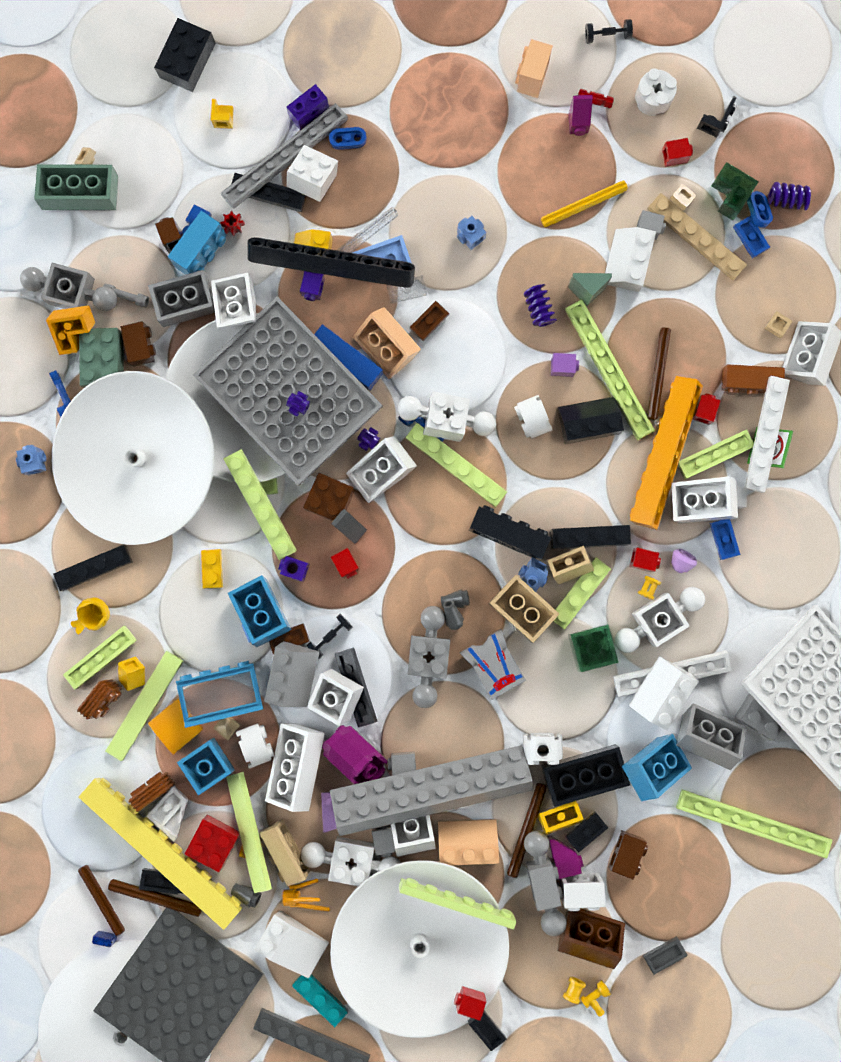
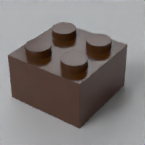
[303,472,355,521]

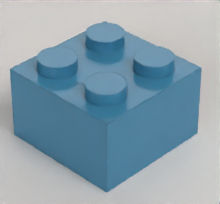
[177,738,235,796]

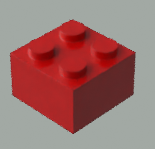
[185,814,240,873]

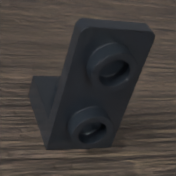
[697,96,737,138]

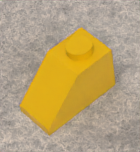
[294,229,333,249]

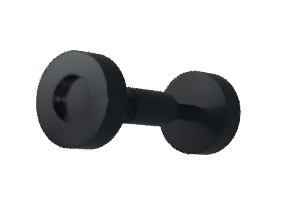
[585,19,633,44]
[306,613,353,659]

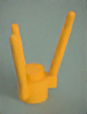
[282,878,330,911]

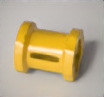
[638,576,661,600]
[563,977,586,1004]

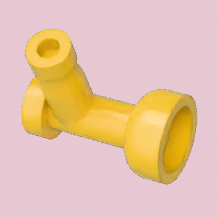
[580,980,611,1017]

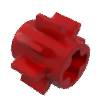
[220,211,245,236]

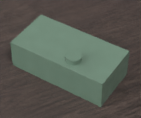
[34,164,118,210]

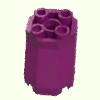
[322,725,388,784]

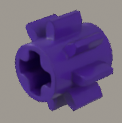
[286,391,310,417]
[357,427,381,451]

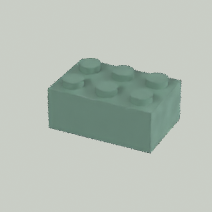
[79,328,124,388]

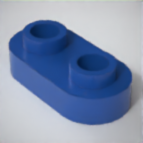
[329,127,367,150]
[747,191,773,228]

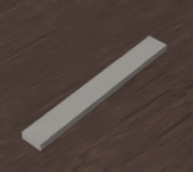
[221,103,348,209]

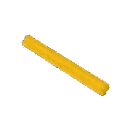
[541,180,628,227]

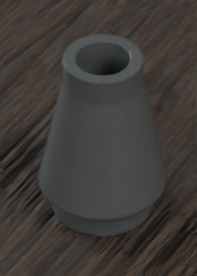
[441,589,470,608]
[443,600,464,630]
[231,883,262,908]

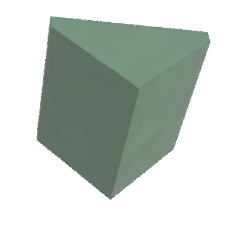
[568,273,612,306]

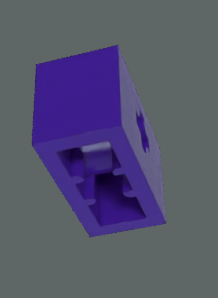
[286,84,329,131]

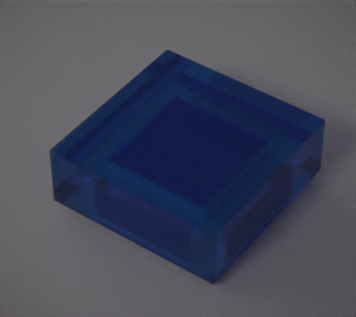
[92,931,117,947]

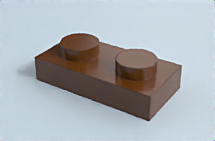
[410,301,449,342]
[269,623,310,655]

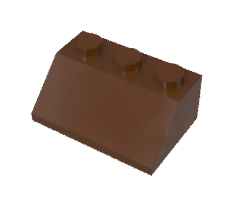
[557,908,625,969]

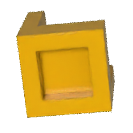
[211,99,234,129]
[118,656,145,691]

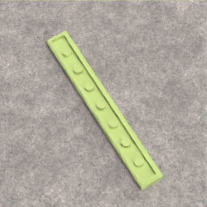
[565,300,655,441]
[676,789,833,859]

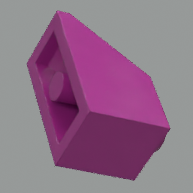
[569,95,592,136]
[547,836,584,879]

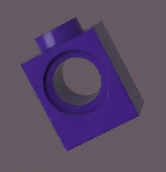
[300,271,325,301]
[278,556,310,582]

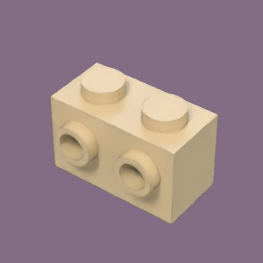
[547,546,594,585]

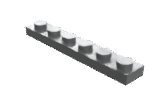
[253,1008,370,1062]

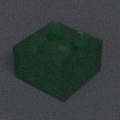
[568,624,619,673]

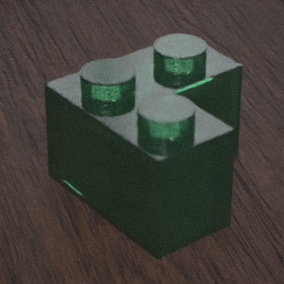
[711,162,759,221]

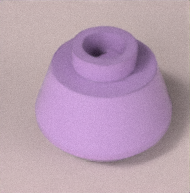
[671,549,697,573]

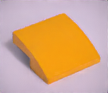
[148,698,203,755]

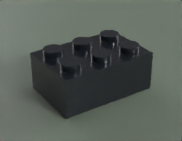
[154,18,216,92]

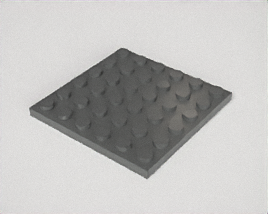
[93,907,263,1062]

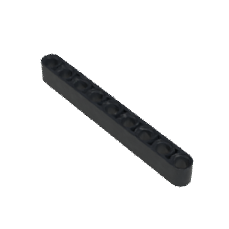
[247,237,415,288]

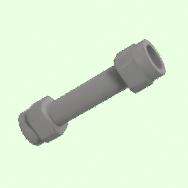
[103,284,149,308]

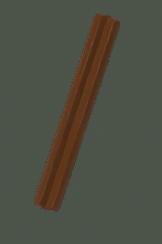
[78,865,125,936]

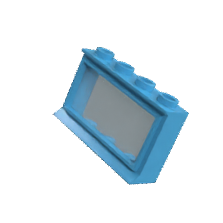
[176,661,263,728]

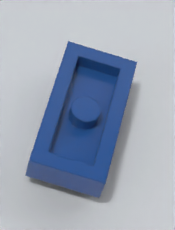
[733,216,770,259]
[709,519,741,560]

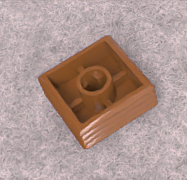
[77,679,122,720]
[128,772,175,812]

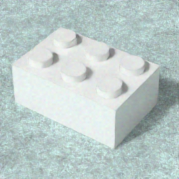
[672,477,738,523]

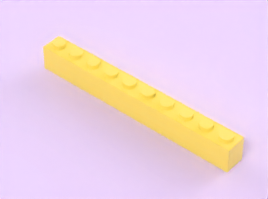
[78,778,242,930]

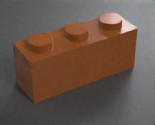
[721,364,785,395]

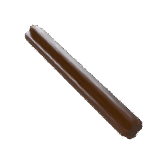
[647,327,671,420]
[507,783,547,878]
[108,879,202,917]

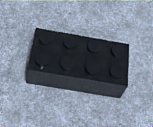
[469,505,551,560]
[541,744,630,807]

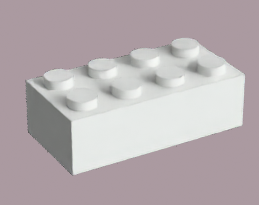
[265,724,325,812]

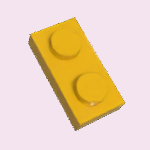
[201,549,223,589]

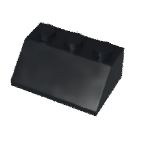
[558,397,624,444]

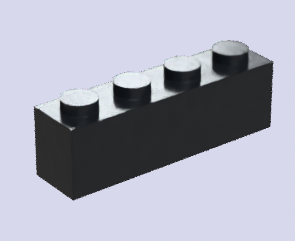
[550,525,631,549]

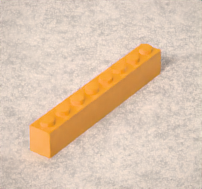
[630,376,703,530]

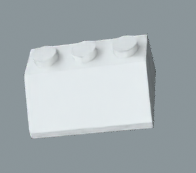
[605,227,656,292]
[783,321,841,386]
[629,656,699,731]

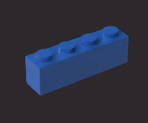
[314,324,383,391]

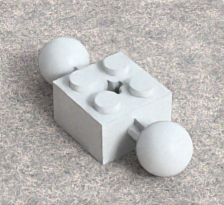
[397,391,496,442]
[615,587,705,653]
[301,836,401,886]

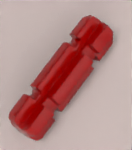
[578,89,614,108]

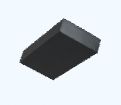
[467,1010,507,1051]

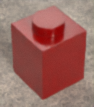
[662,138,693,167]
[692,393,721,425]
[629,547,661,572]
[331,548,360,579]
[454,986,487,1021]

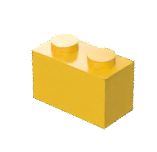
[538,801,584,835]

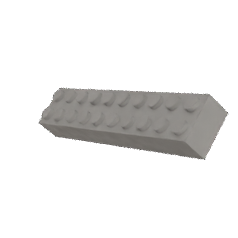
[330,745,533,836]

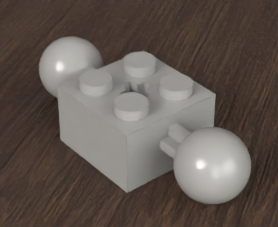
[20,262,117,311]
[408,606,450,708]
[524,831,566,936]

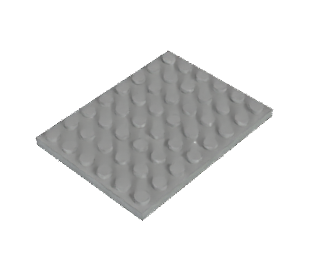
[193,296,383,486]

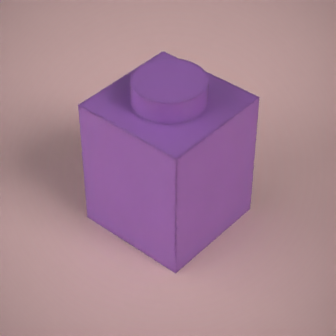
[551,353,579,377]

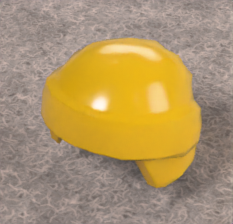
[71,597,110,635]

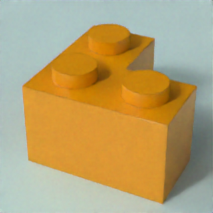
[46,305,95,355]

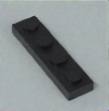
[231,173,307,212]
[53,544,133,591]
[335,647,377,728]

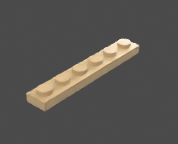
[647,193,747,280]

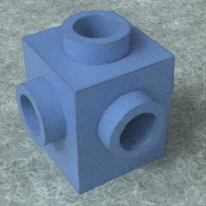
[457,216,487,250]
[16,445,47,476]
[518,557,549,592]

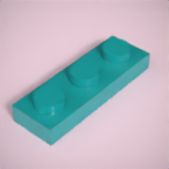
[292,974,349,1028]

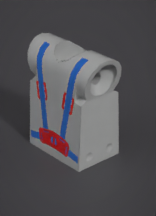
[459,629,526,700]

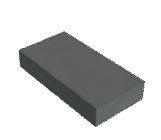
[331,509,367,544]
[643,936,688,975]

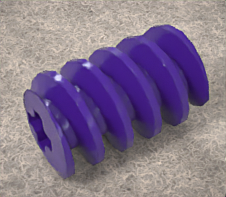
[767,182,811,211]
[523,284,557,327]

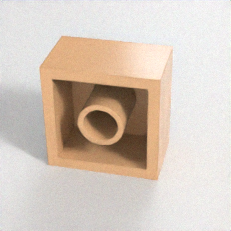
[515,39,553,98]

